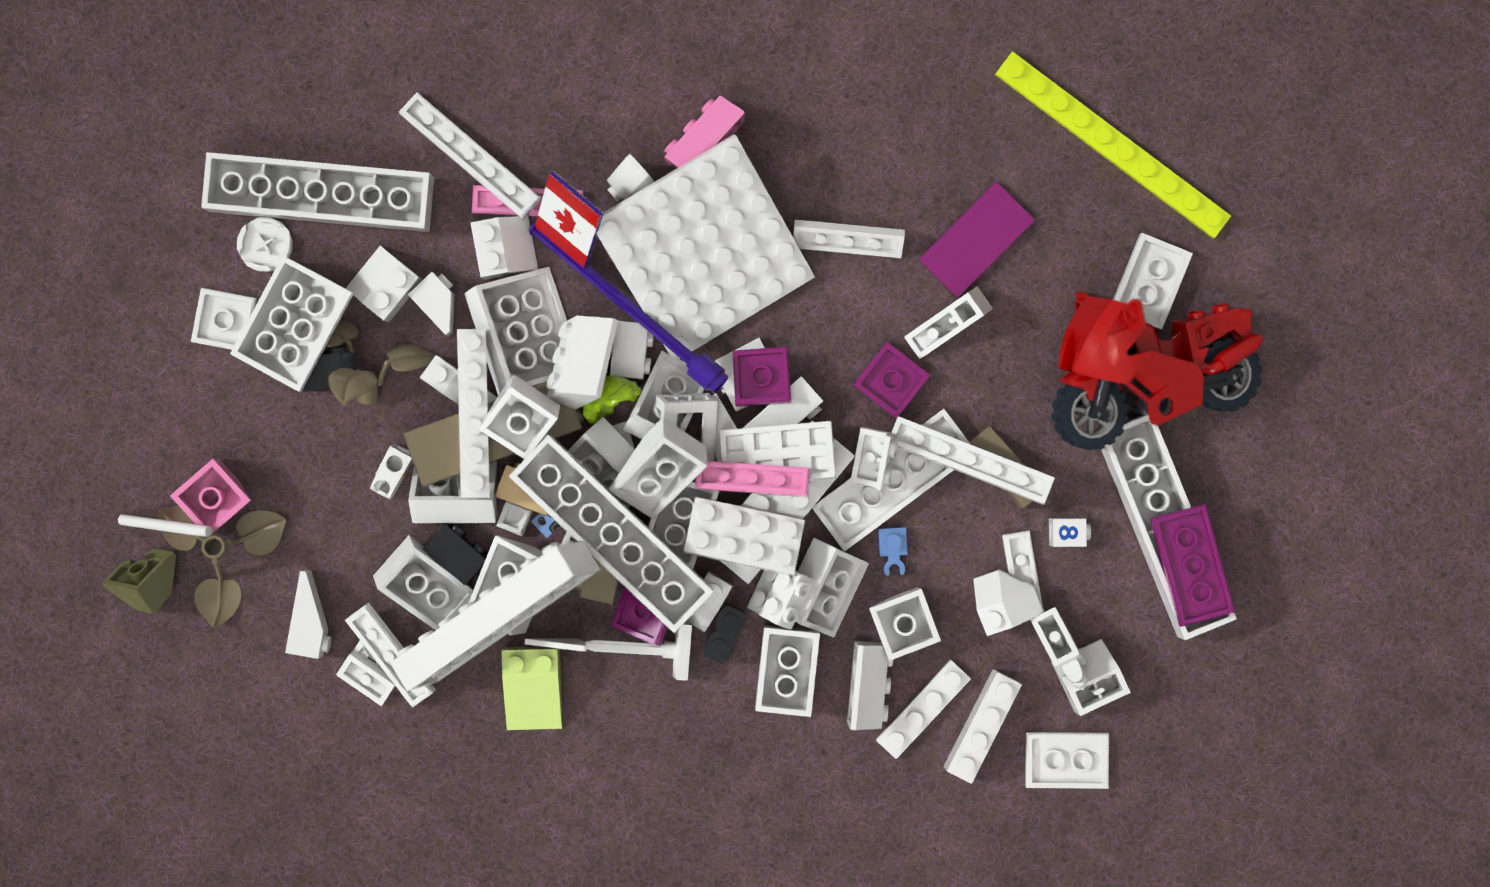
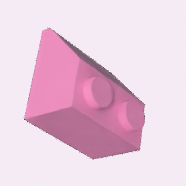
[170,458,251,534]

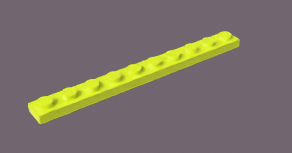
[995,51,1231,239]

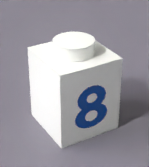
[1049,518,1091,547]

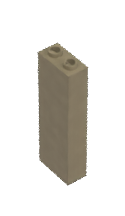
[403,382,584,487]

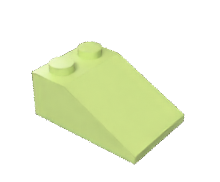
[502,646,562,730]

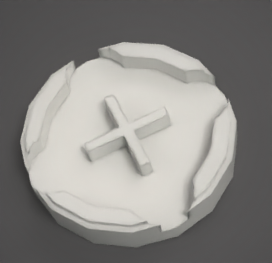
[237,217,293,272]

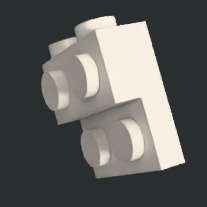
[747,570,814,630]

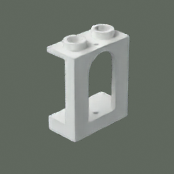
[656,393,718,461]

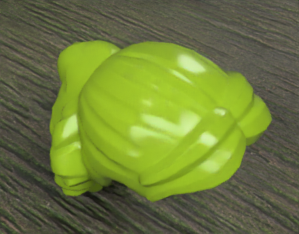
[582,375,642,424]

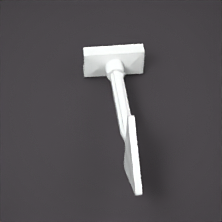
[525,622,692,681]

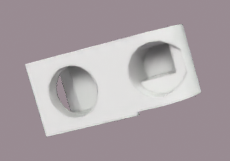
[370,443,413,500]

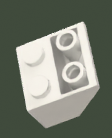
[1051,639,1131,716]

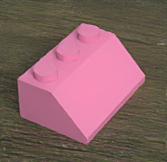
[664,96,745,169]

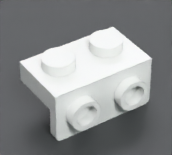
[851,427,898,491]

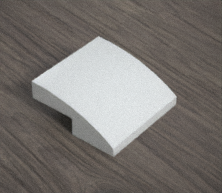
[336,640,396,706]

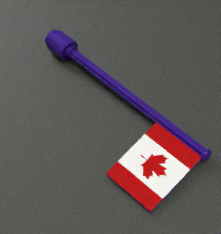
[529,171,729,393]

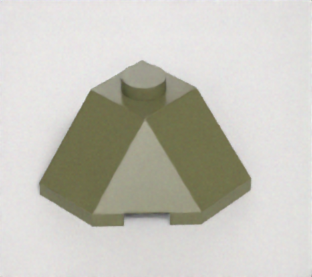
[102,548,176,614]

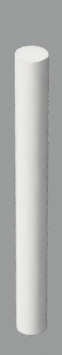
[118,514,213,537]

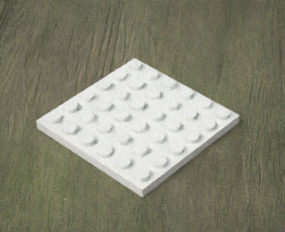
[596,134,815,362]

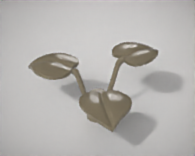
[326,320,435,406]
[158,505,286,627]

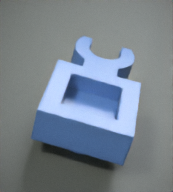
[878,527,908,575]

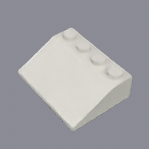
[230,256,354,392]
[464,267,567,395]

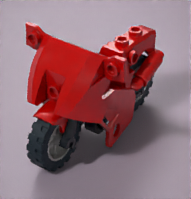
[1051,291,1263,450]

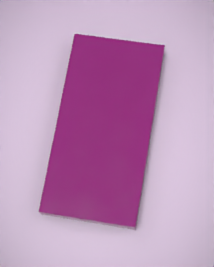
[919,181,1035,298]
[1150,504,1235,627]

